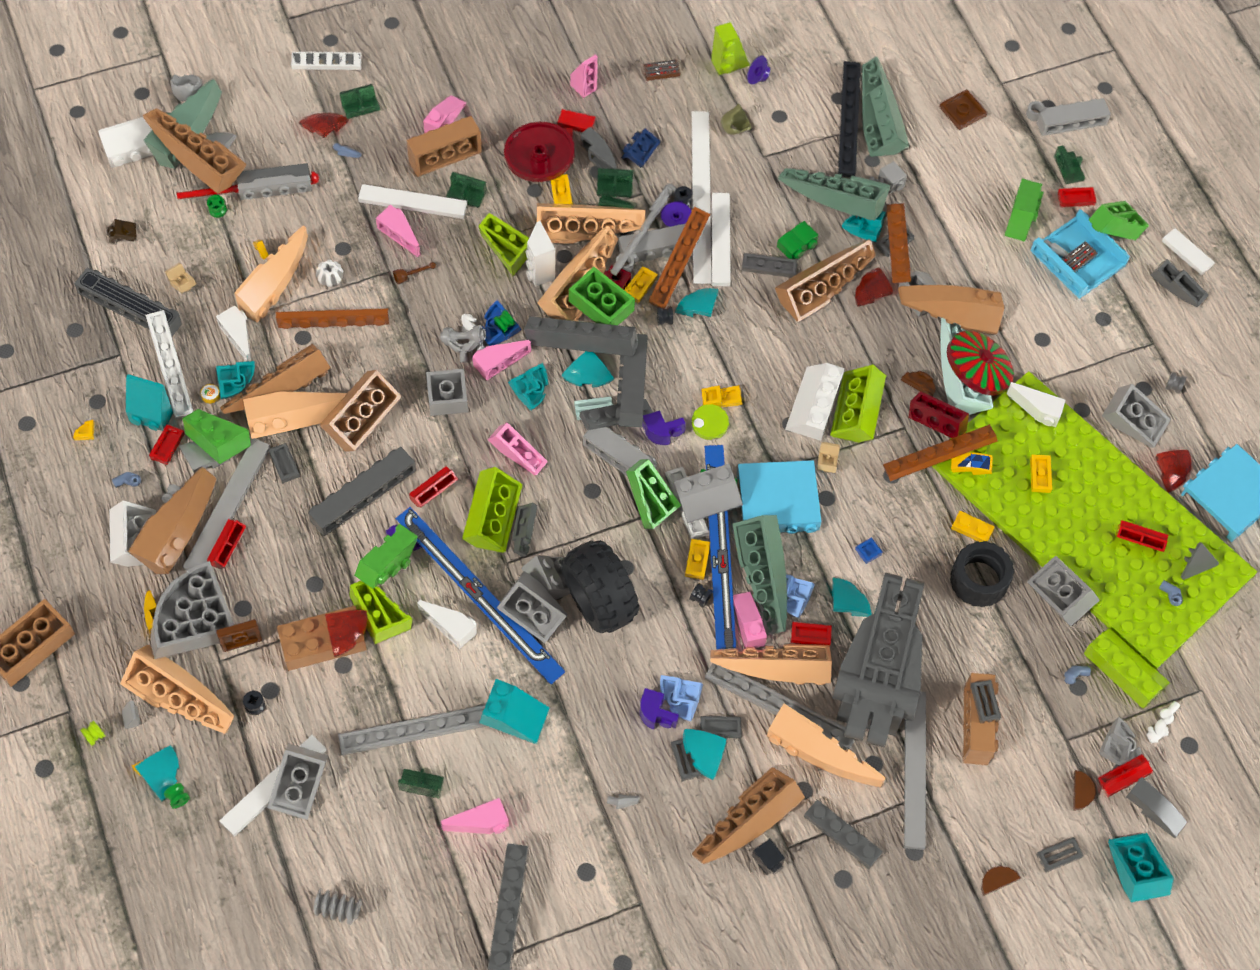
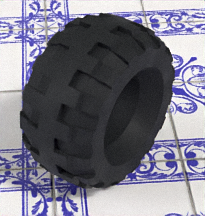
[561,540,640,633]

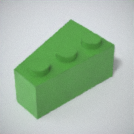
[1004,178,1044,242]
[1088,201,1149,241]
[183,409,251,464]
[626,459,682,529]
[354,524,418,589]

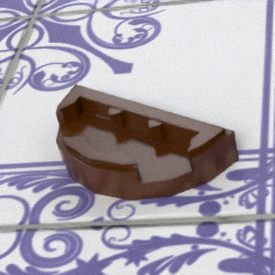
[901,371,936,397]
[1073,770,1096,811]
[981,866,1021,896]

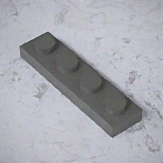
[579,399,653,431]
[804,799,883,869]

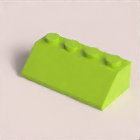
[830,364,886,443]
[462,467,523,553]
[1084,628,1170,709]

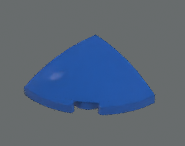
[482,300,521,346]

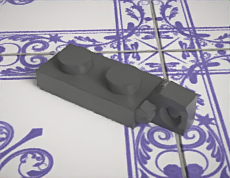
[512,502,537,557]

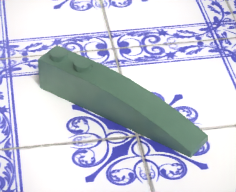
[144,79,222,169]
[778,168,890,221]
[732,515,787,635]

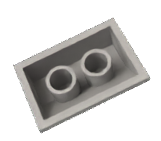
[674,463,743,523]

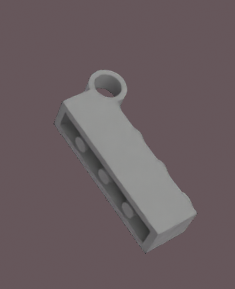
[1026,98,1111,136]
[616,224,685,272]
[583,426,657,477]

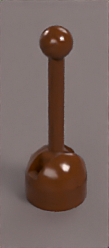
[393,262,436,284]

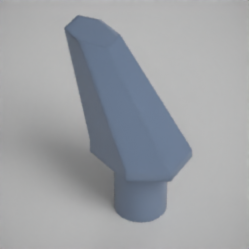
[333,143,362,158]

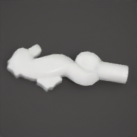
[461,314,484,350]
[1147,701,1180,744]

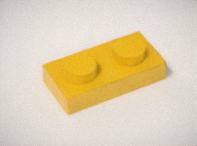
[550,174,572,204]
[625,266,658,304]
[1030,455,1052,493]
[951,510,995,542]
[685,539,710,580]

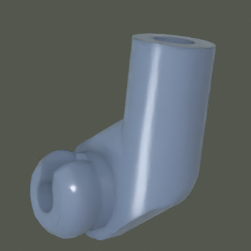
[111,472,141,488]
[1159,580,1183,606]
[1064,666,1091,684]

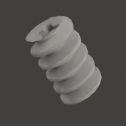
[314,888,362,924]

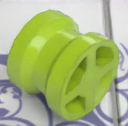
[80,720,105,746]

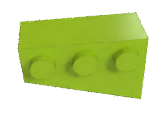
[349,581,412,644]

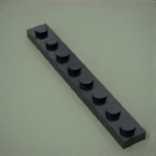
[838,61,861,178]

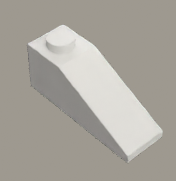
[216,306,251,362]
[1007,382,1065,427]
[417,600,477,649]

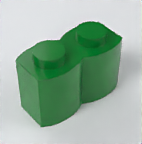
[777,221,819,259]

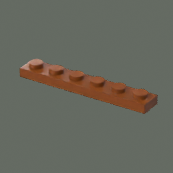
[886,203,911,283]
[648,206,710,309]
[276,308,389,329]
[883,424,998,481]

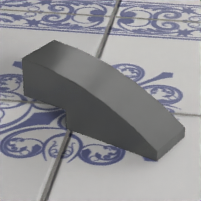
[580,127,617,179]
[1150,259,1209,307]
[1126,777,1187,838]

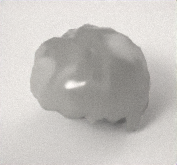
[171,74,203,102]

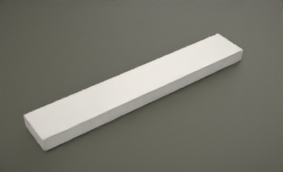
[358,184,467,219]
[712,193,730,287]
[146,310,193,420]
[220,735,327,837]

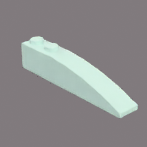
[941,317,993,415]

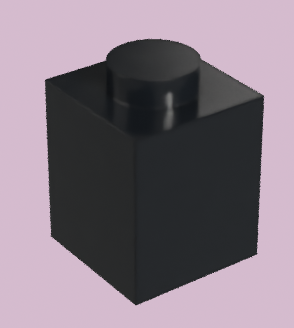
[752,838,785,875]

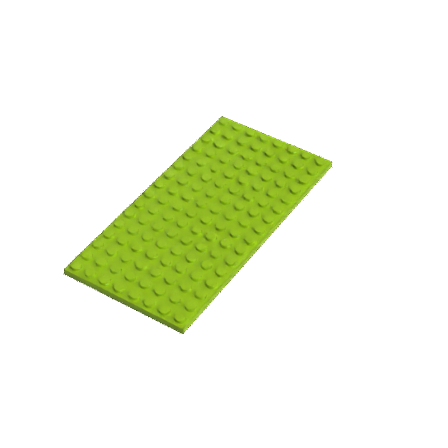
[932,371,1258,670]

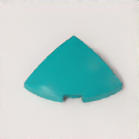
[842,211,887,242]
[675,288,719,317]
[562,351,614,388]
[216,361,255,399]
[508,363,548,410]
[832,577,872,617]
[683,729,727,780]
[135,745,180,802]

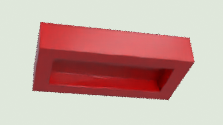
[557,109,595,133]
[1057,187,1097,207]
[149,424,185,465]
[791,622,832,645]

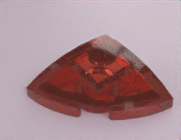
[299,112,349,138]
[855,267,893,307]
[1155,450,1191,493]
[325,610,368,657]

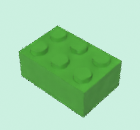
[569,267,635,325]

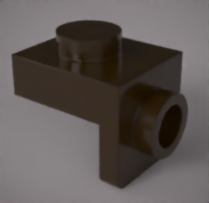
[107,219,137,243]

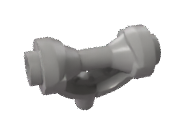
[440,325,486,363]

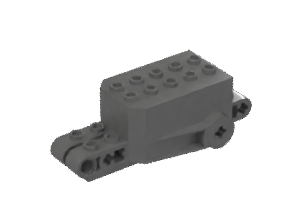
[832,572,924,747]

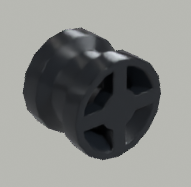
[674,186,692,207]
[657,306,673,325]
[689,583,713,608]
[243,690,265,715]

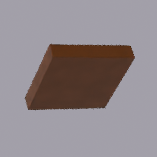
[939,89,988,131]
[216,619,263,652]

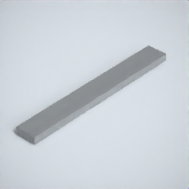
[183,439,271,571]
[705,663,855,750]
[904,692,926,850]
[338,705,486,756]

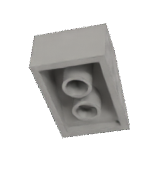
[1102,384,1171,448]
[1027,556,1100,627]
[497,571,568,643]
[267,743,328,820]

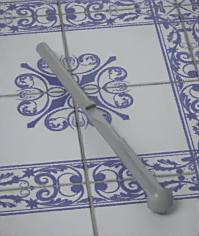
[611,183,677,275]

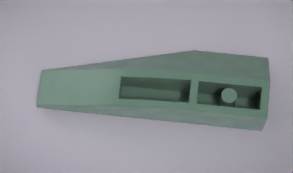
[862,57,910,157]

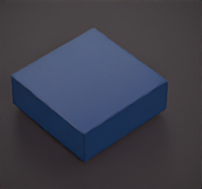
[855,537,883,564]

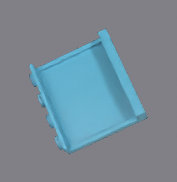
[1030,209,1130,299]
[1181,444,1260,542]
[737,460,822,534]

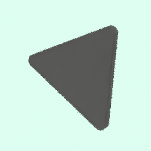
[1181,542,1219,580]

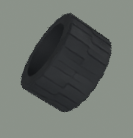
[950,541,1014,607]

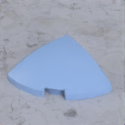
[786,574,814,618]
[660,675,703,721]

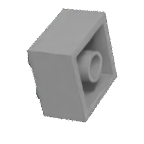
[426,369,468,416]

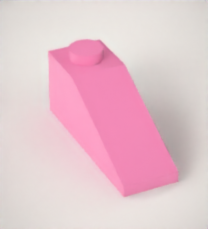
[570,54,598,98]
[423,95,466,133]
[376,205,420,257]
[472,340,531,381]
[488,423,548,476]
[733,592,767,649]
[441,798,509,834]

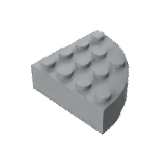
[151,561,234,659]

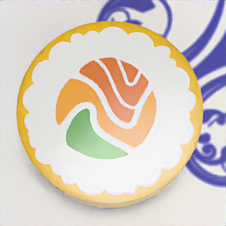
[200,384,220,404]

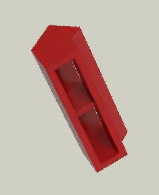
[409,466,459,508]
[207,519,246,569]
[1116,520,1169,552]
[1098,754,1153,798]

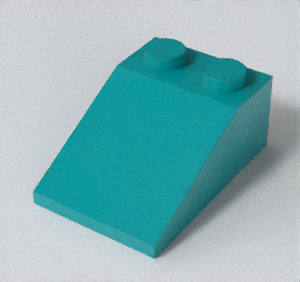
[126,374,173,431]
[479,679,550,744]
[1108,833,1174,903]

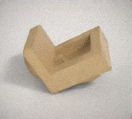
[165,263,196,294]
[817,442,840,473]

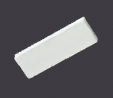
[1162,228,1215,275]

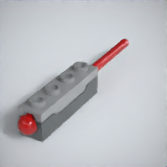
[176,163,319,200]

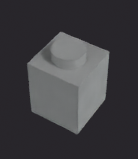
[878,161,907,194]

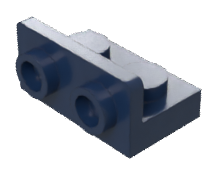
[621,128,661,168]

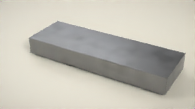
[742,253,797,278]

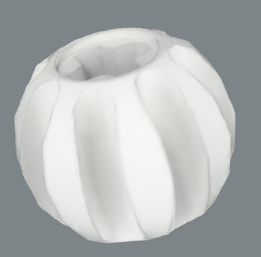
[316,260,343,287]

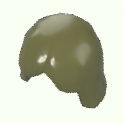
[721,104,751,135]

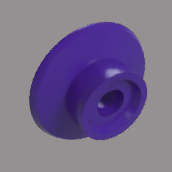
[747,55,770,85]
[661,202,692,227]

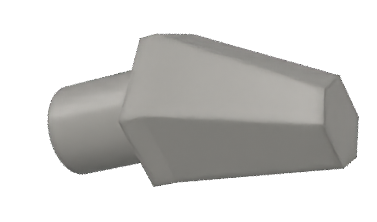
[1044,239,1069,257]
[607,795,640,809]

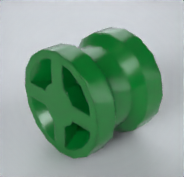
[207,195,227,218]
[493,310,516,333]
[164,783,190,809]

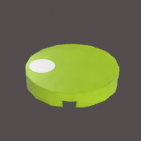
[691,404,729,440]

